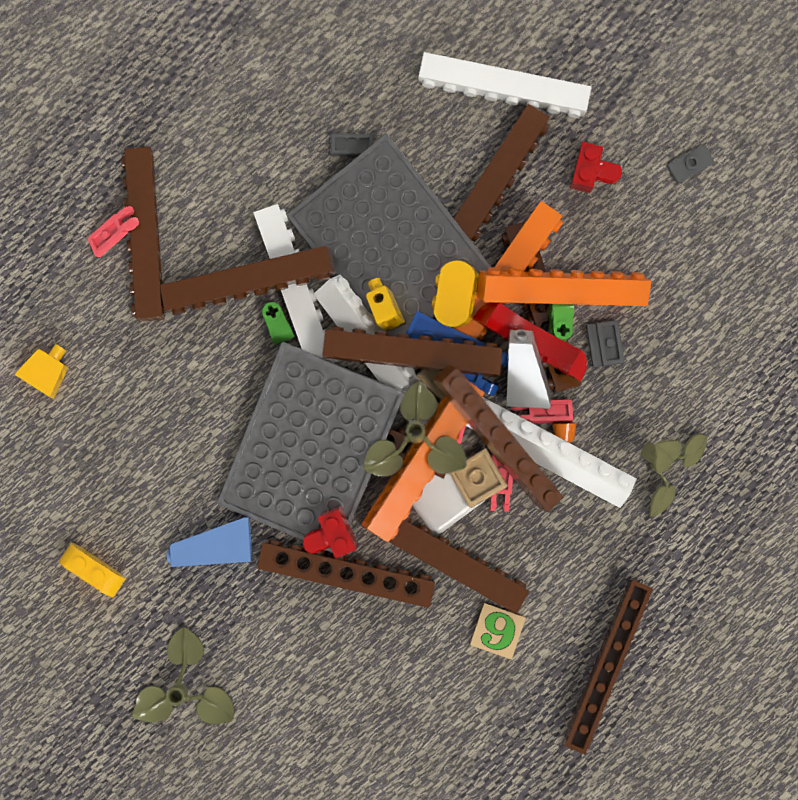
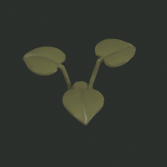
[362,381,467,477]
[641,433,707,517]
[132,627,234,724]

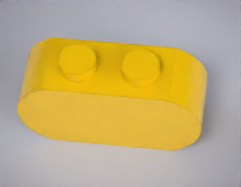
[432,261,479,328]
[58,542,126,598]

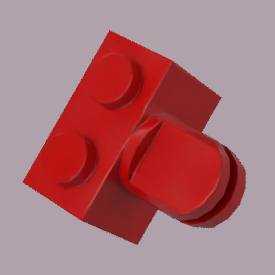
[570,142,622,193]
[303,505,358,559]

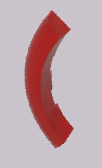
[473,302,587,382]

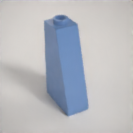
[167,517,253,567]

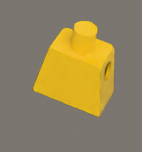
[366,278,406,332]
[15,344,68,399]

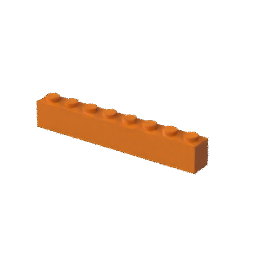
[455,201,564,341]
[477,268,652,306]
[361,383,485,542]

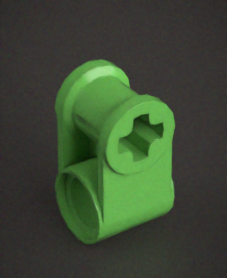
[262,302,294,345]
[548,304,574,342]

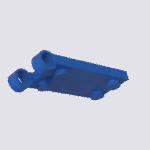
[406,311,509,396]

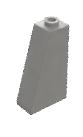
[506,330,551,409]

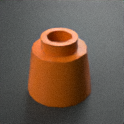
[552,423,577,444]

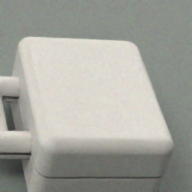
[391,450,484,534]

